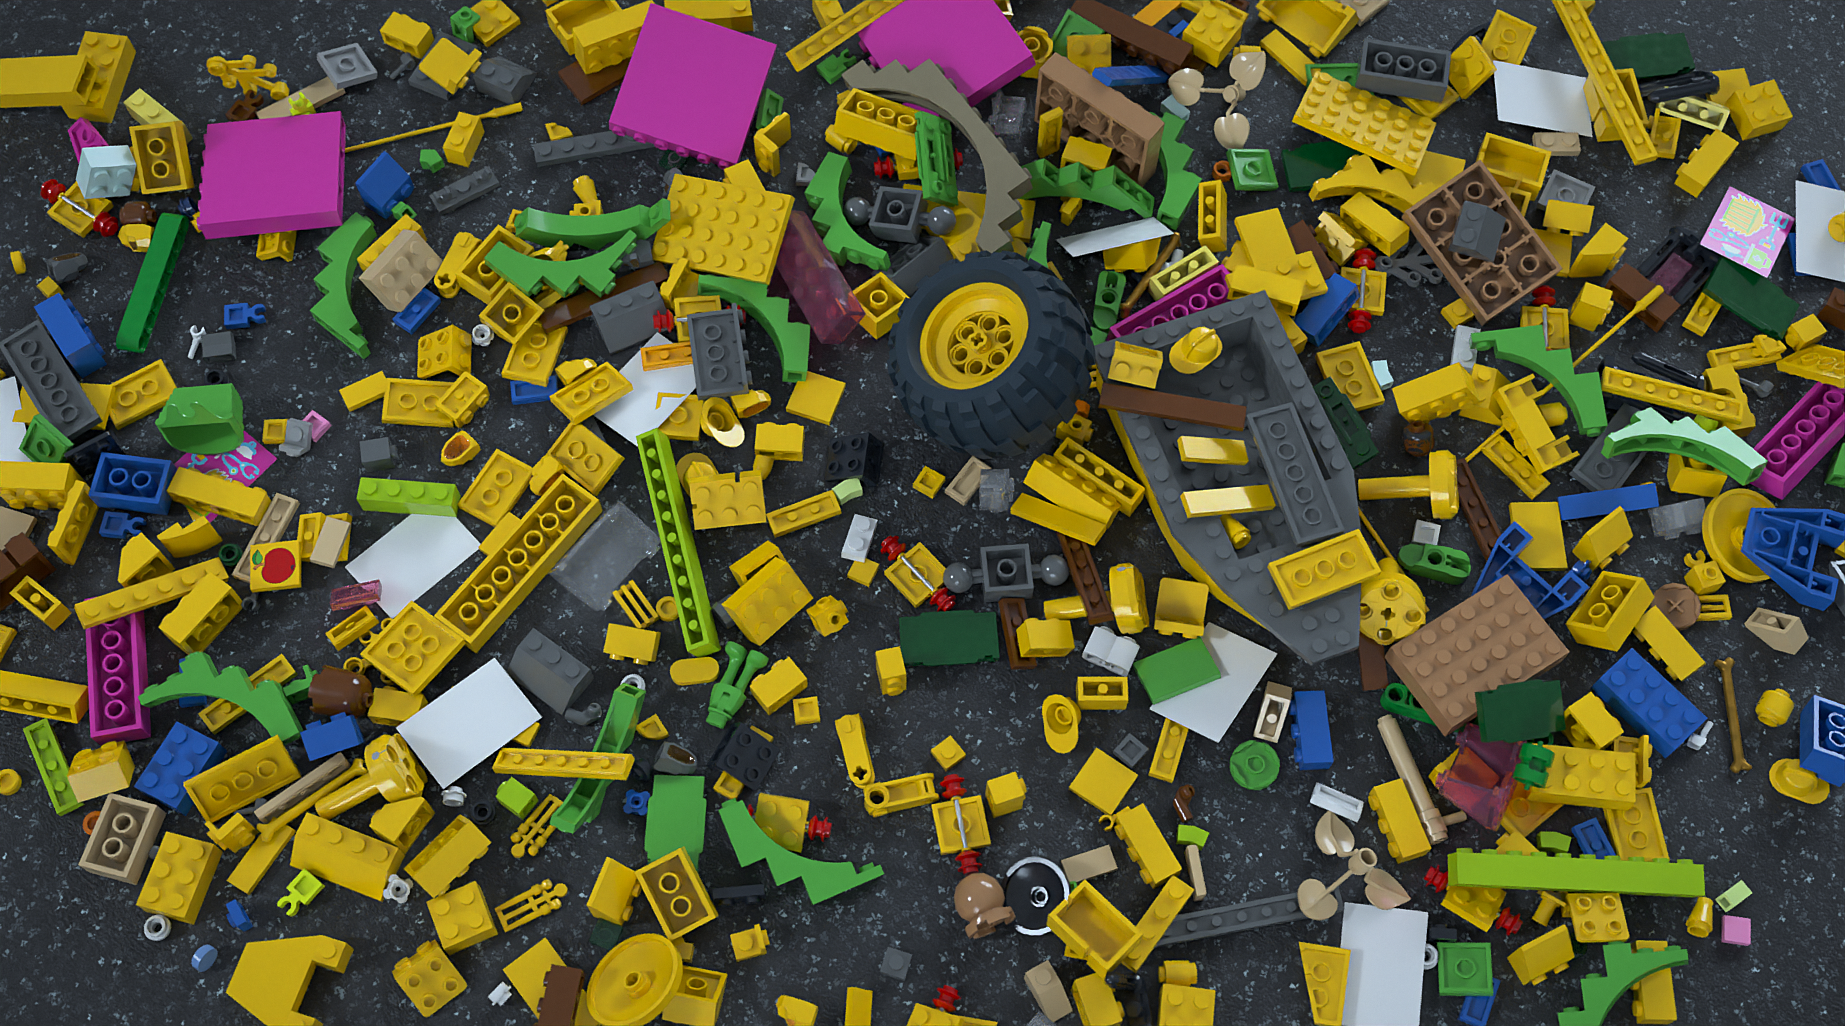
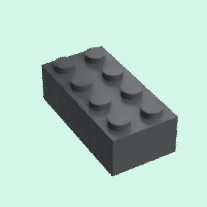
[1355,38,1451,103]

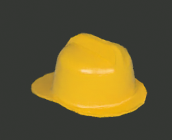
[1169,327,1222,374]
[700,397,744,448]
[676,453,719,498]
[1042,694,1081,753]
[1769,759,1829,804]

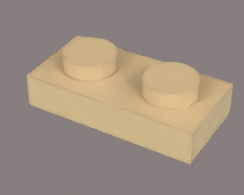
[1532,132,1581,156]

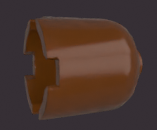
[308,665,374,719]

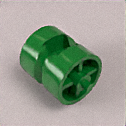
[1512,741,1555,791]

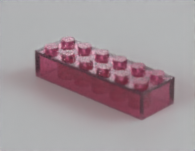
[775,210,866,344]

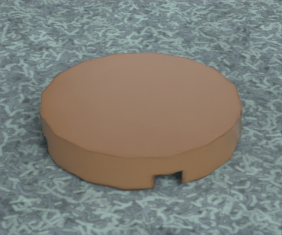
[1649,583,1701,631]

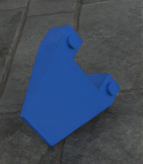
[1740,508,1845,611]
[1471,521,1590,620]

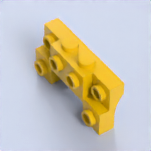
[1492,374,1579,475]

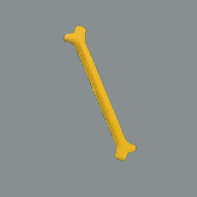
[257,758,368,842]

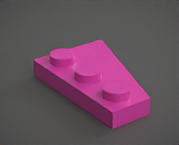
[68,117,109,163]

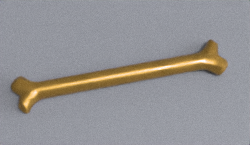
[1119,232,1181,319]
[1713,657,1752,774]

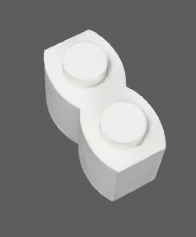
[1082,626,1140,677]

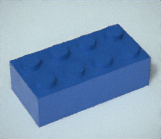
[1591,648,1707,758]

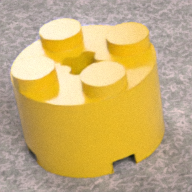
[1016,26,1053,79]

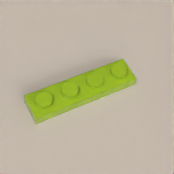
[23,718,84,816]

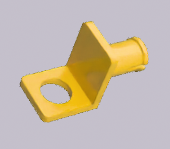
[1531,890,1568,927]

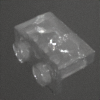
[988,89,1026,139]

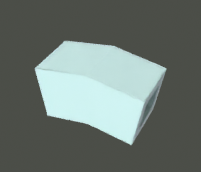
[1370,360,1394,391]

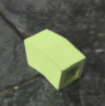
[832,478,863,505]
[1715,880,1752,912]

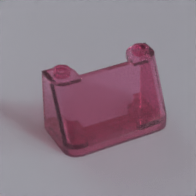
[1435,723,1527,831]

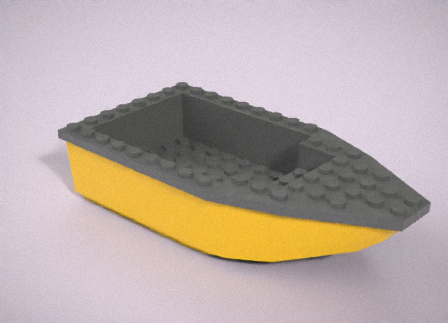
[1095,290,1361,665]

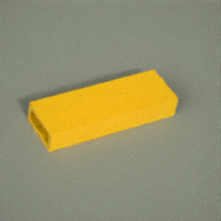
[0,55,100,108]

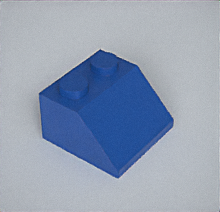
[355,151,414,219]
[300,712,365,761]

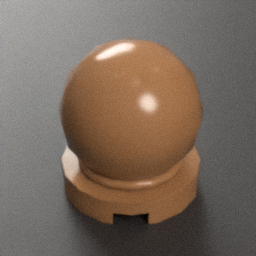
[954,873,1016,939]

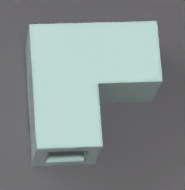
[1160,94,1190,122]

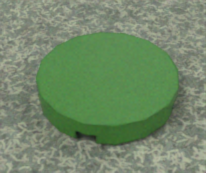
[1230,740,1280,790]

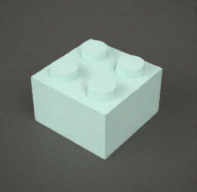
[76,145,137,199]

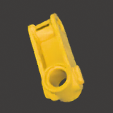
[434,232,482,298]
[835,713,875,789]
[863,773,939,817]

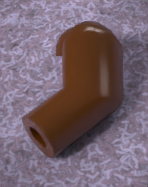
[1173,784,1195,823]

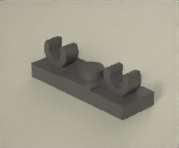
[430,166,500,216]

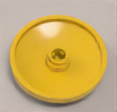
[1702,488,1776,583]
[586,933,683,1026]

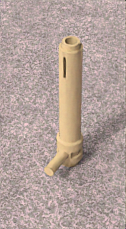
[1377,715,1467,845]

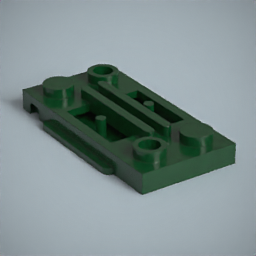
[1601,32,1696,80]
[1281,141,1374,192]
[1702,256,1800,341]
[1313,376,1380,470]
[899,610,999,666]
[1475,679,1566,743]

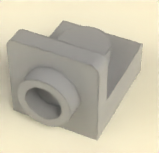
[279,418,313,457]

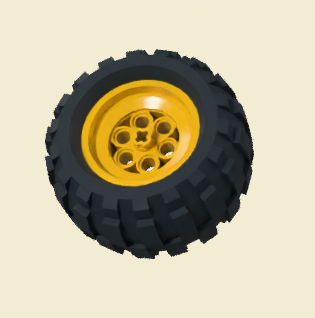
[887,250,1095,459]

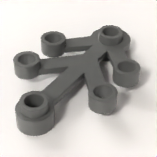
[1374,239,1443,287]

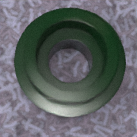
[218,543,243,567]

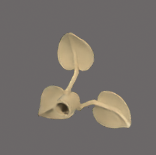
[1168,52,1266,149]
[1297,811,1411,920]

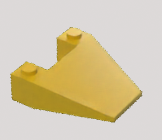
[664,0,754,32]
[226,935,354,1026]

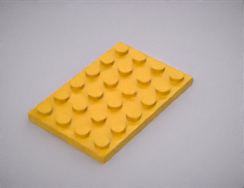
[1292,70,1436,176]
[651,174,795,285]

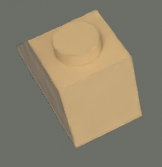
[1744,607,1809,655]
[1253,681,1292,743]
[1024,960,1073,1024]

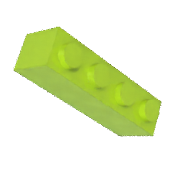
[357,477,461,517]

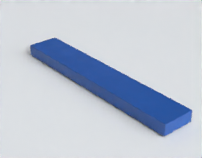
[1092,65,1169,87]

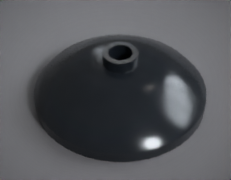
[1001,857,1071,935]

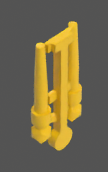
[511,794,563,858]
[494,879,568,932]

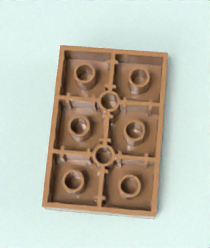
[1034,52,1165,187]
[1402,160,1563,326]
[1384,574,1569,737]

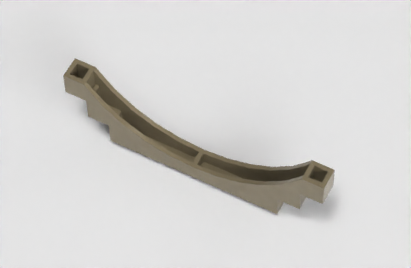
[841,58,1033,253]

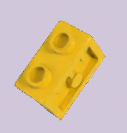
[256,230,297,261]
[435,371,490,428]

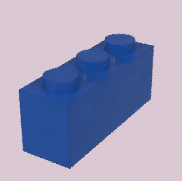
[1294,273,1360,347]
[1288,690,1334,770]

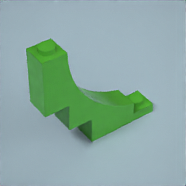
[1019,158,1154,219]
[514,198,671,251]
[310,212,377,359]
[1469,325,1608,437]
[718,798,884,905]

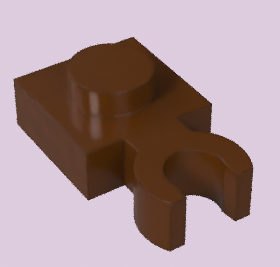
[225,89,264,122]

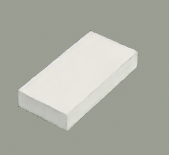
[1310,783,1364,822]

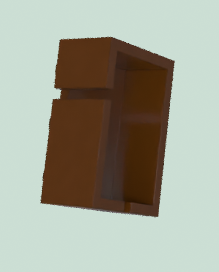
[0,532,57,612]

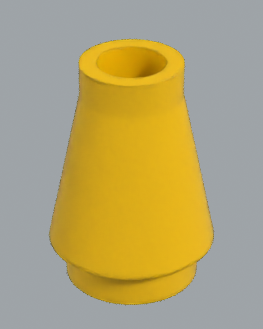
[573,175,598,203]
[1220,514,1251,549]
[1686,897,1713,937]

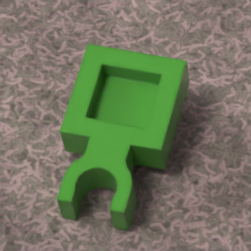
[817,49,856,84]

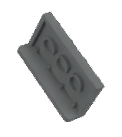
[687,303,753,401]

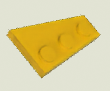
[1299,942,1351,1026]

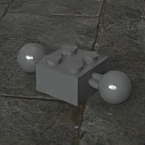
[843,186,956,244]
[943,543,1070,603]

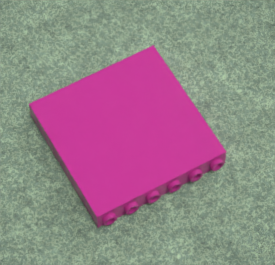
[857,0,1036,119]
[609,3,777,170]
[196,111,346,239]

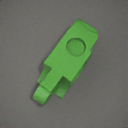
[1092,271,1126,333]
[1397,543,1471,585]

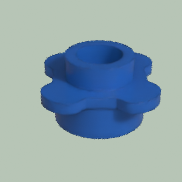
[1571,560,1592,582]
[623,790,650,816]

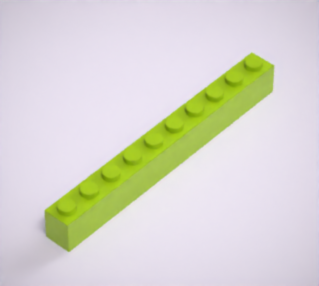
[636,428,721,658]
[1448,848,1705,898]

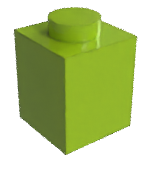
[495,777,539,820]

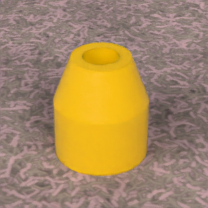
[753,455,774,480]

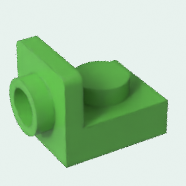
[450,6,481,44]
[283,664,318,705]

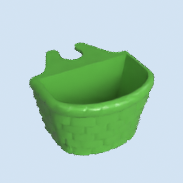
[155,383,245,455]

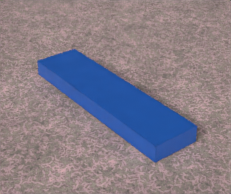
[1557,483,1659,521]

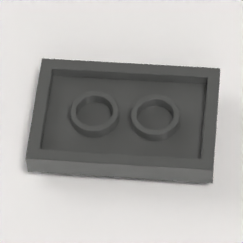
[408,31,479,100]

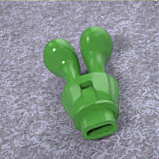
[706,641,769,729]

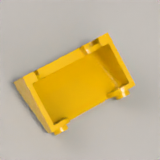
[1256,0,1359,58]

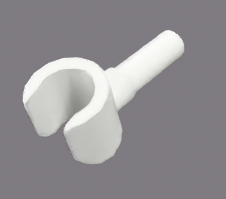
[188,325,206,359]
[1687,721,1713,750]

